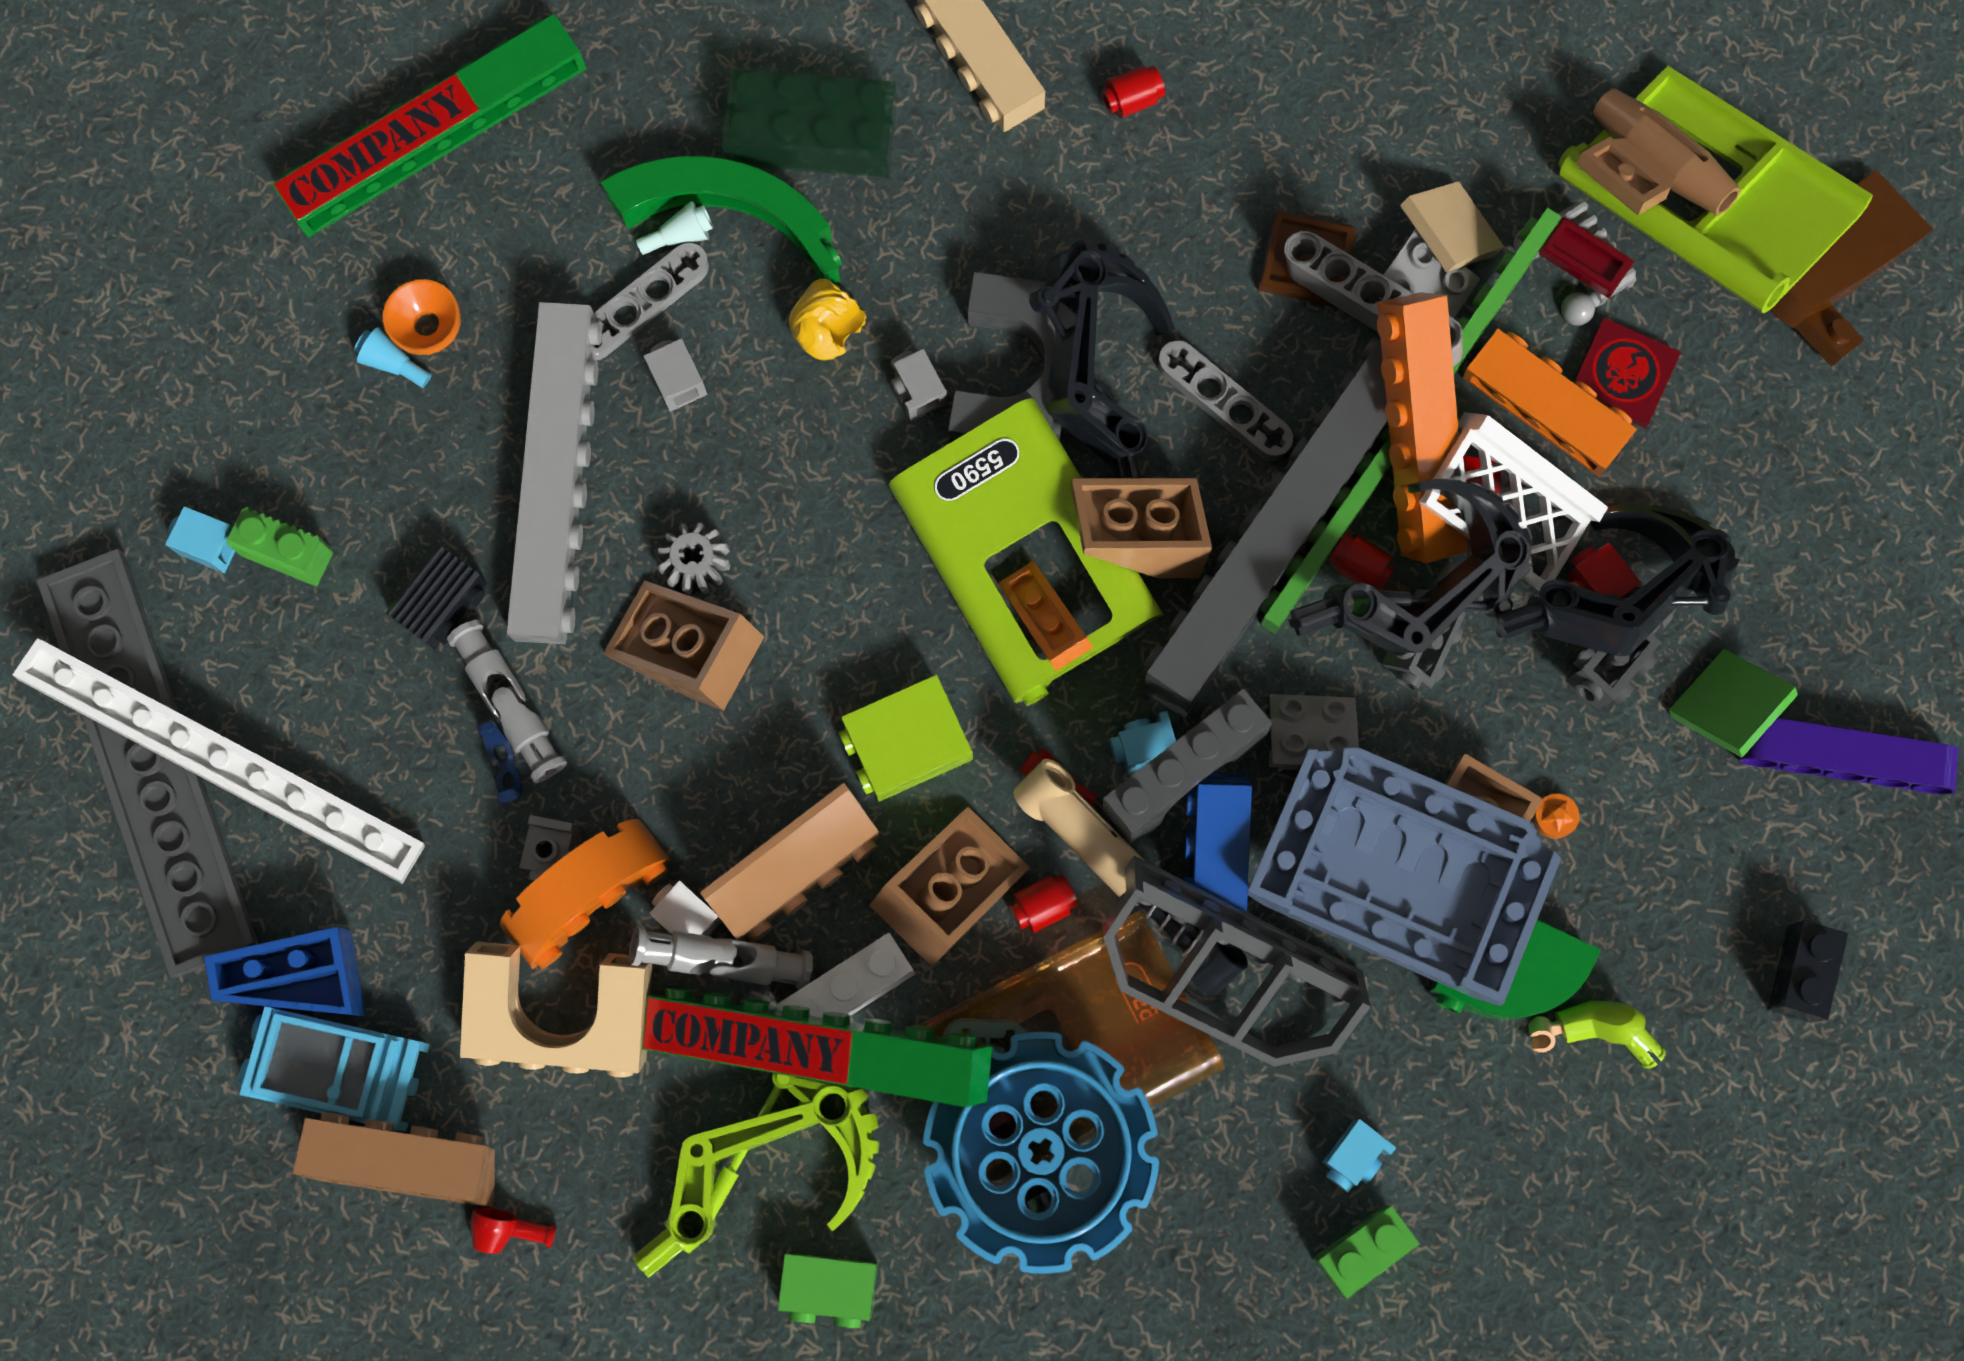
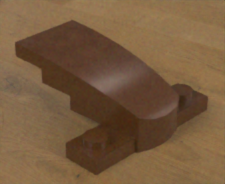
[1770,170,1934,367]

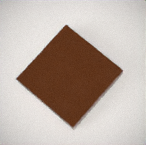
[1258,210,1357,307]

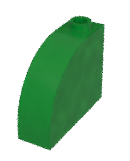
[1427,920,1601,1020]

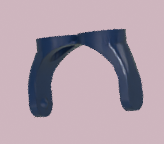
[477,721,523,803]

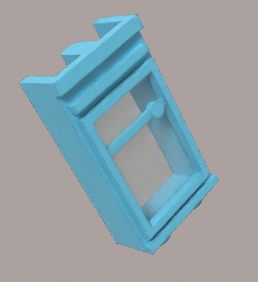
[238,1006,430,1132]

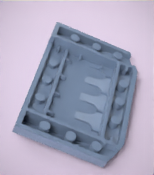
[1246,747,1561,1006]

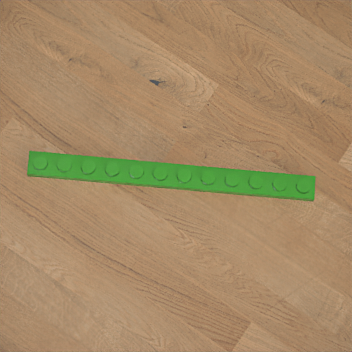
[1260,208,1562,634]

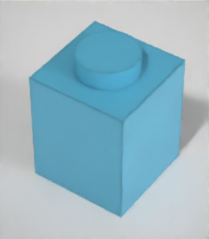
[165,506,235,573]

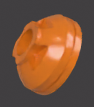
[383,279,461,355]

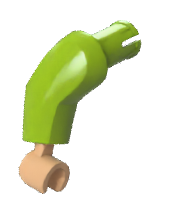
[1528,1000,1666,1069]

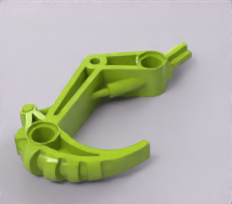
[632,1073,879,1278]

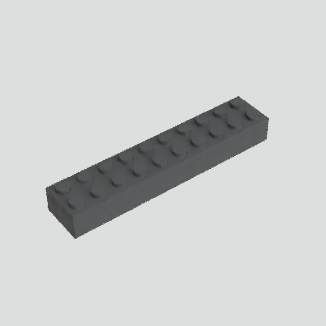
[1141,336,1388,719]

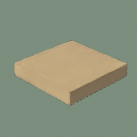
[1400,181,1504,272]

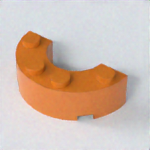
[499,819,672,970]

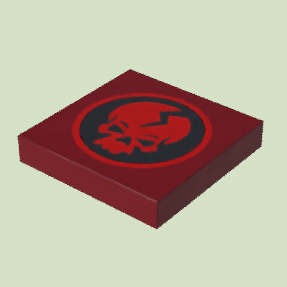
[1573,318,1681,428]

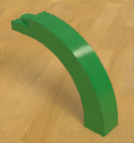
[600,156,842,285]

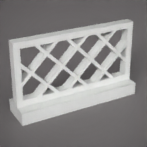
[1419,412,1608,591]

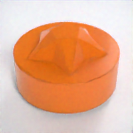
[1532,794,1580,839]

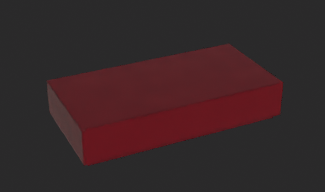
[1538,216,1635,299]

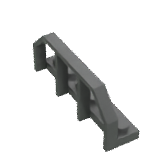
[1103,856,1371,1067]

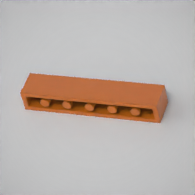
[1377,292,1469,563]

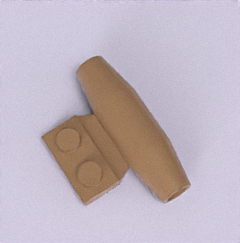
[1577,89,1741,216]

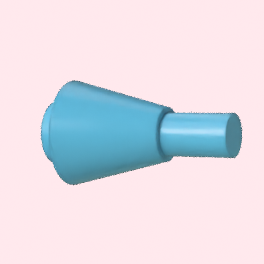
[354,327,432,388]

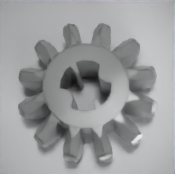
[657,522,730,595]

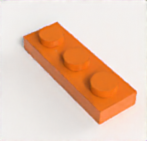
[998,561,1093,671]

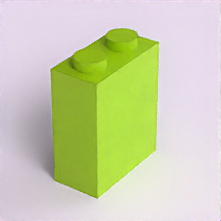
[838,675,973,802]

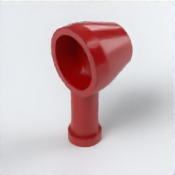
[470,1207,557,1254]

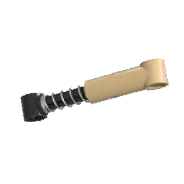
[1013,759,1248,996]

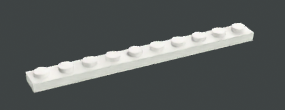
[13,638,425,884]

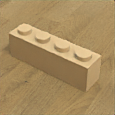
[914,0,1045,133]

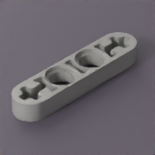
[592,243,709,360]
[1158,340,1293,461]

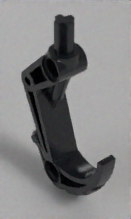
[1029,240,1175,478]
[1288,479,1532,653]
[1493,504,1740,656]

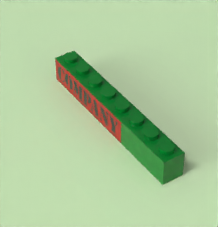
[272,14,586,238]
[642,986,992,1108]

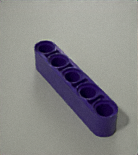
[1739,718,1959,794]

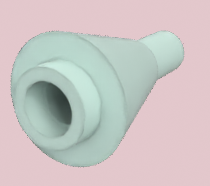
[636,201,713,255]

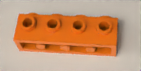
[1463,329,1637,477]

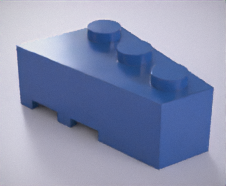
[1183,772,1252,912]
[204,927,367,1017]

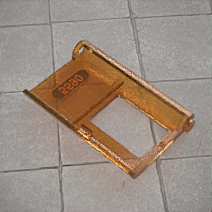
[917,909,1225,1186]

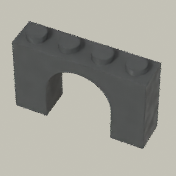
[949,272,1062,443]
[1101,688,1272,847]

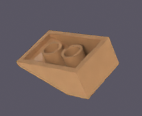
[1070,478,1212,579]
[603,580,764,711]
[869,807,1030,967]

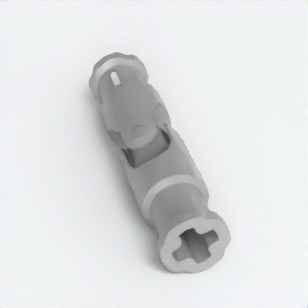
[446,619,567,783]
[629,925,813,990]

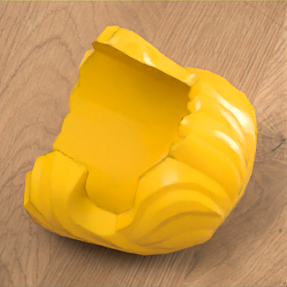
[789,278,867,360]

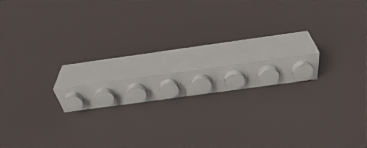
[507,302,602,645]

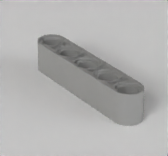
[1284,231,1463,367]

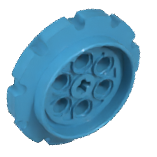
[923,1032,1159,1274]

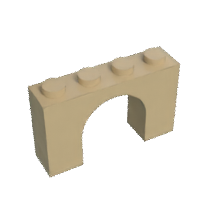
[460,942,652,1077]

